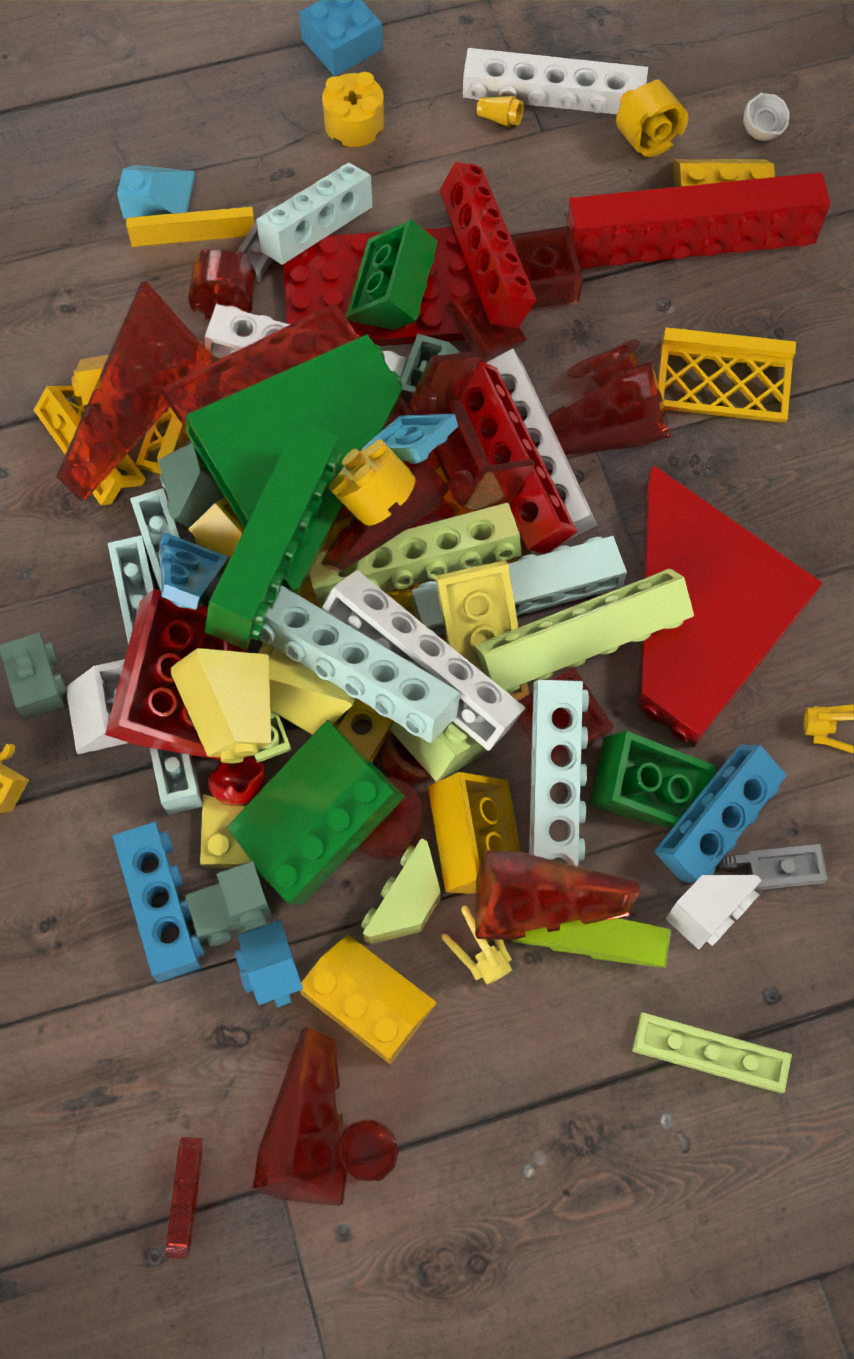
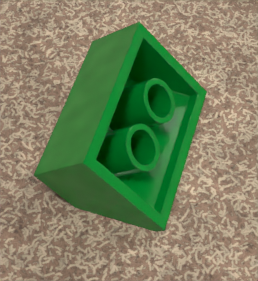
[345,219,438,330]

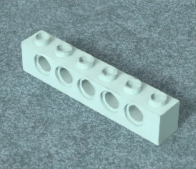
[259,586,460,744]
[528,680,589,907]

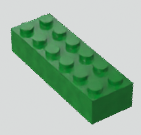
[205,419,341,650]

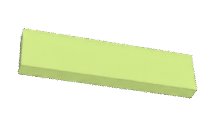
[632,1012,792,1094]

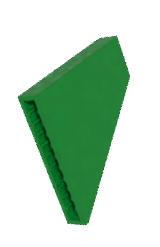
[185,334,402,595]

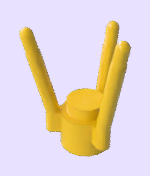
[804,704,854,754]

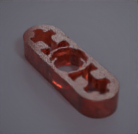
[166,1136,203,1259]

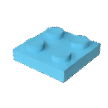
[361,414,458,464]

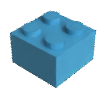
[299,0,383,76]

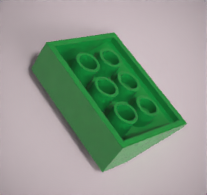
[227,720,405,905]

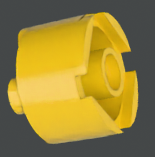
[322,72,384,147]
[616,79,688,158]
[329,439,416,526]

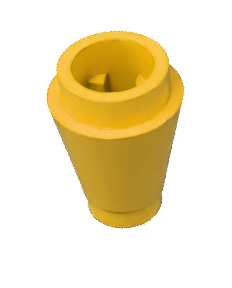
[477,96,524,128]

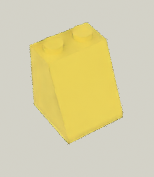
[259,643,355,735]
[171,648,271,763]

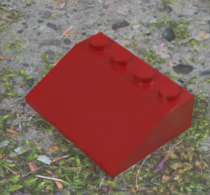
[105,589,250,760]

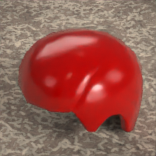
[208,756,265,806]

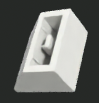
[66,659,129,754]
[666,875,762,950]

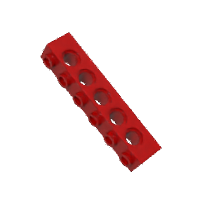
[439,162,536,329]
[449,360,578,554]

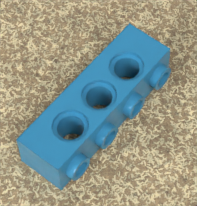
[654,744,787,884]
[112,822,204,983]

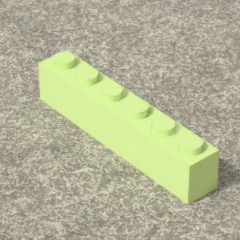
[474,569,694,693]

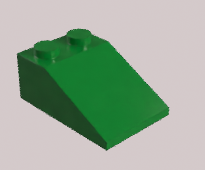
[589,731,716,829]

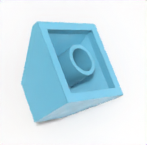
[117,165,195,219]

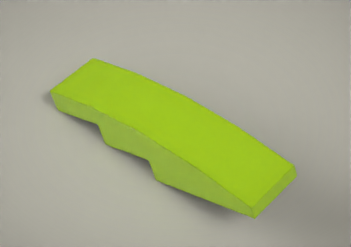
[509,903,671,968]

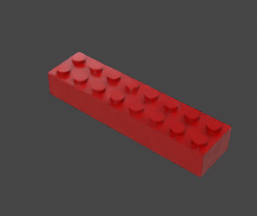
[564,172,831,269]

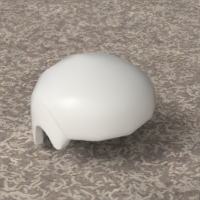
[743,93,789,141]

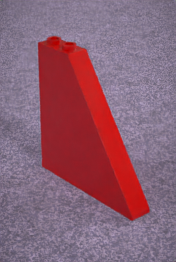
[638,466,823,747]

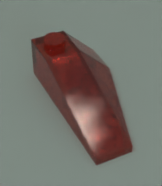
[534,362,671,455]
[321,460,451,572]
[475,850,641,940]
[252,1027,348,1206]

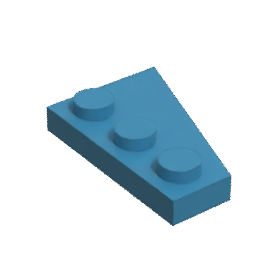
[160,532,229,610]

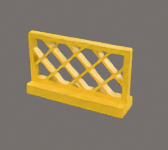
[655,327,796,423]

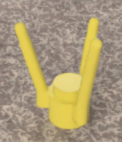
[441,891,512,985]

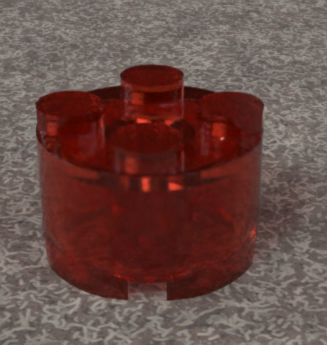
[188,249,256,322]
[358,777,422,860]

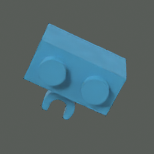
[234,920,303,1008]

